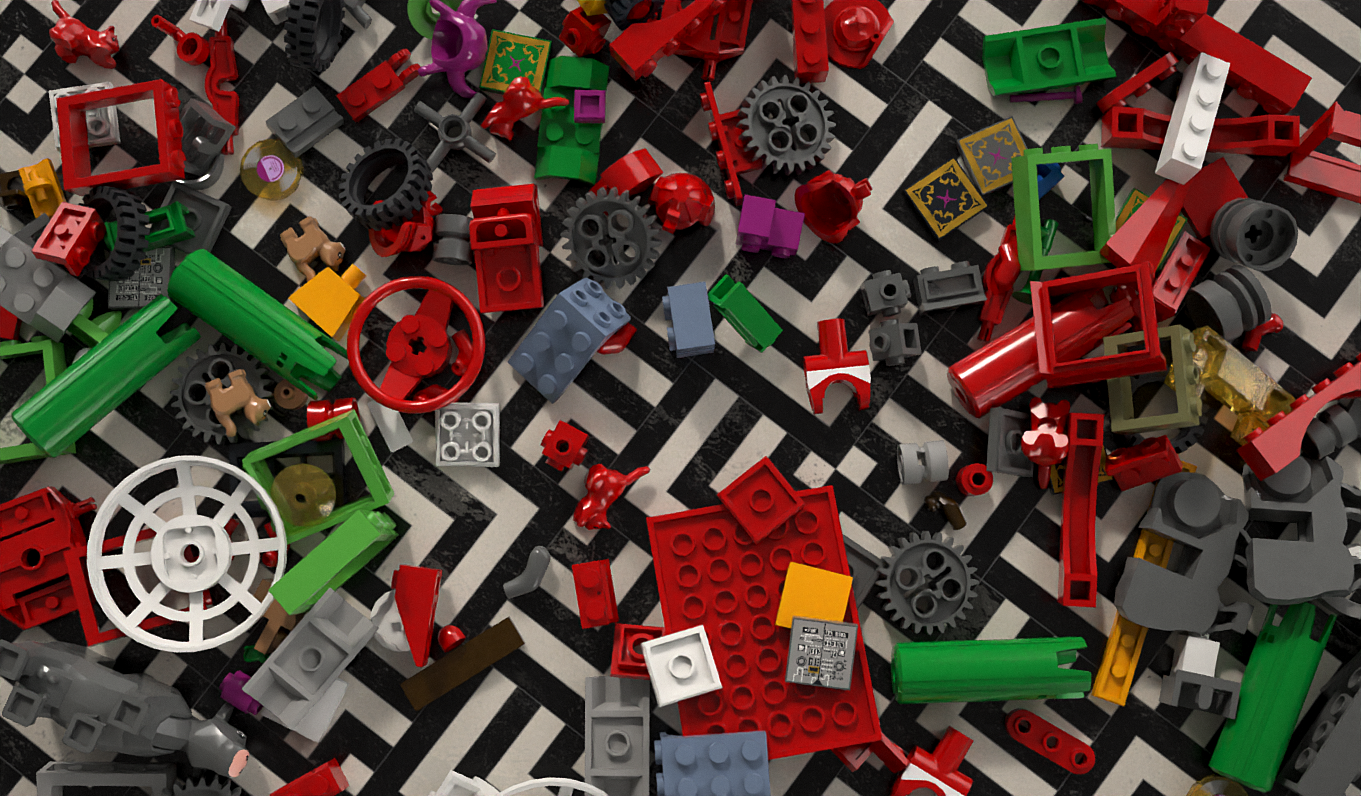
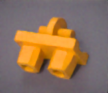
[18,158,67,218]

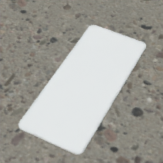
[368,400,413,452]

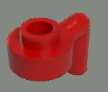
[151,15,210,66]

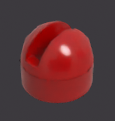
[438,625,466,652]

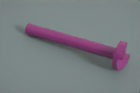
[1010,86,1083,104]

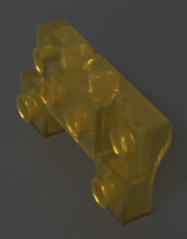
[1164,325,1295,446]

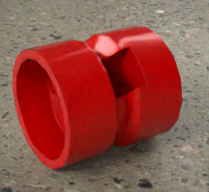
[307,397,360,441]

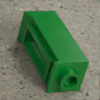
[104,201,196,252]
[707,274,783,353]

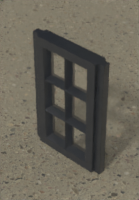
[229,437,347,519]

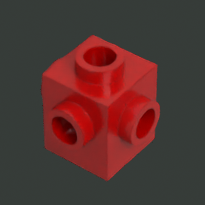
[559,6,612,57]
[540,420,589,472]

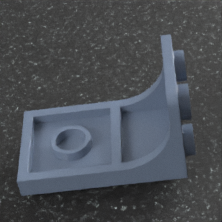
[508,278,631,404]
[654,730,771,796]

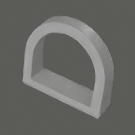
[36,761,177,796]

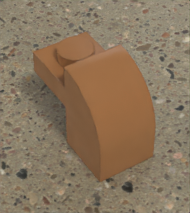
[253,578,304,654]

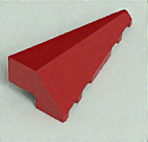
[1099,175,1195,293]

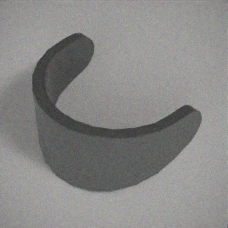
[175,154,224,190]

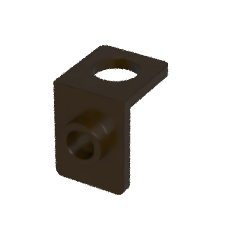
[0,170,31,210]

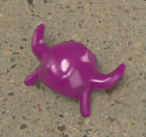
[418,0,497,99]

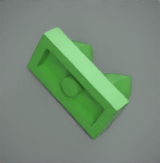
[67,298,121,348]

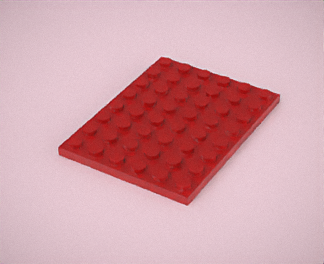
[646,485,883,760]

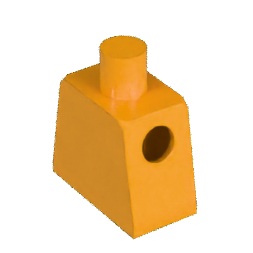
[288,264,367,341]

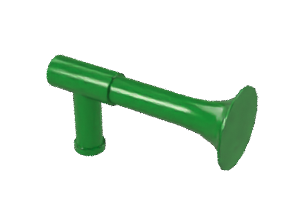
[1012,219,1059,305]

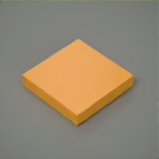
[775,562,853,629]

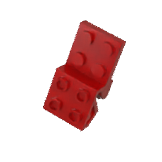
[469,183,544,313]

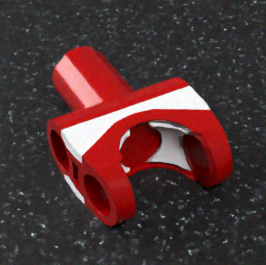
[803,318,871,415]
[890,726,974,796]

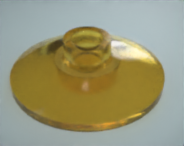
[271,464,336,526]

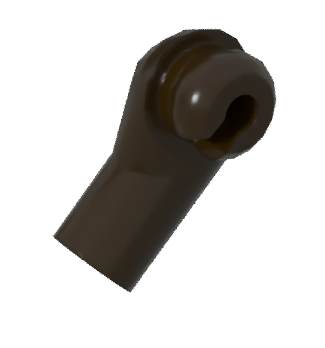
[924,491,967,530]

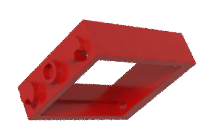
[56,79,186,197]
[63,528,213,647]

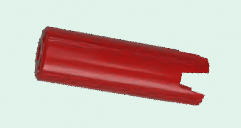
[947,287,1134,419]

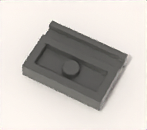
[265,86,344,159]

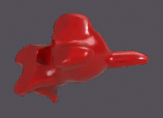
[49,0,119,69]
[480,76,569,141]
[1021,397,1070,489]
[573,464,651,530]

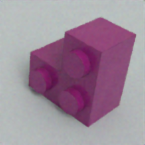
[735,195,805,258]

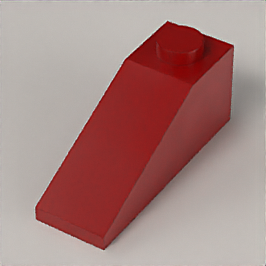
[391,564,443,667]

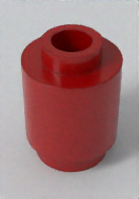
[956,463,993,496]

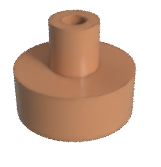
[274,379,308,410]

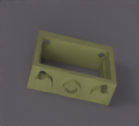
[1103,325,1202,435]

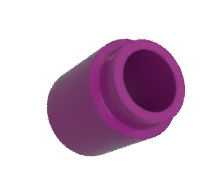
[219,670,264,715]

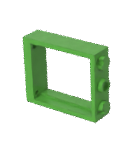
[1011,144,1116,271]
[0,336,76,465]
[242,409,395,545]
[268,509,399,615]

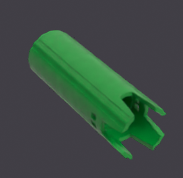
[167,249,348,401]
[11,294,202,458]
[1209,602,1337,793]
[891,637,1091,704]

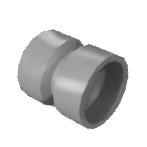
[897,440,949,485]

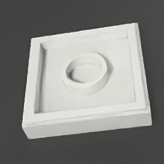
[640,625,722,707]

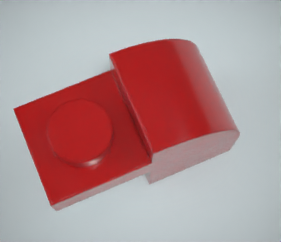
[589,148,664,216]

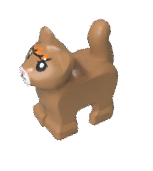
[280,216,346,282]
[205,369,271,437]

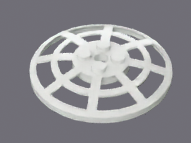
[87,456,287,652]

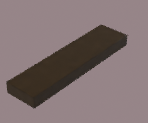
[400,616,526,711]

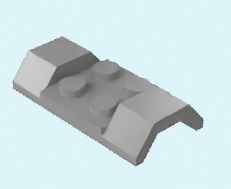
[0,226,97,343]
[242,588,379,731]
[585,676,650,796]

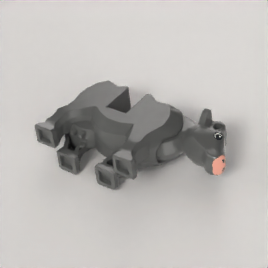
[0,639,249,779]

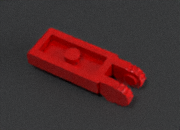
[336,49,420,122]

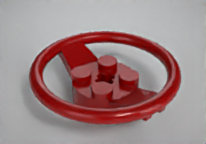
[347,276,485,413]

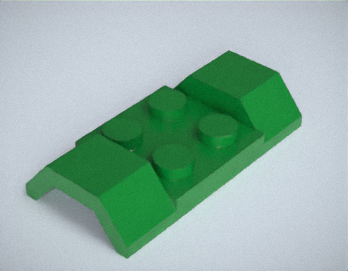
[982,18,1116,97]
[534,55,609,186]

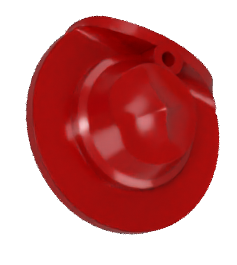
[824,0,894,69]

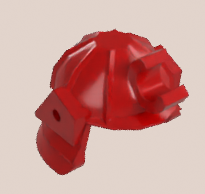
[794,170,873,243]
[648,173,715,234]
[368,191,443,257]

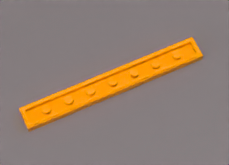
[1091,460,1197,706]

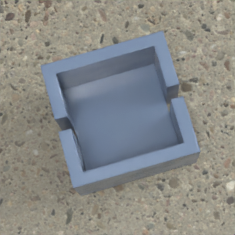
[662,282,715,358]

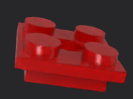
[610,623,666,680]

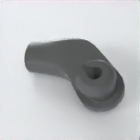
[503,546,551,599]

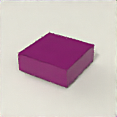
[574,90,606,123]

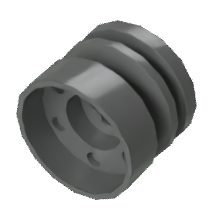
[1209,198,1298,271]
[1185,264,1272,347]

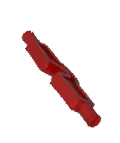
[205,19,239,155]
[977,216,1018,343]

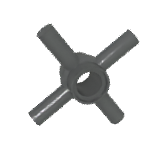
[414,92,496,173]

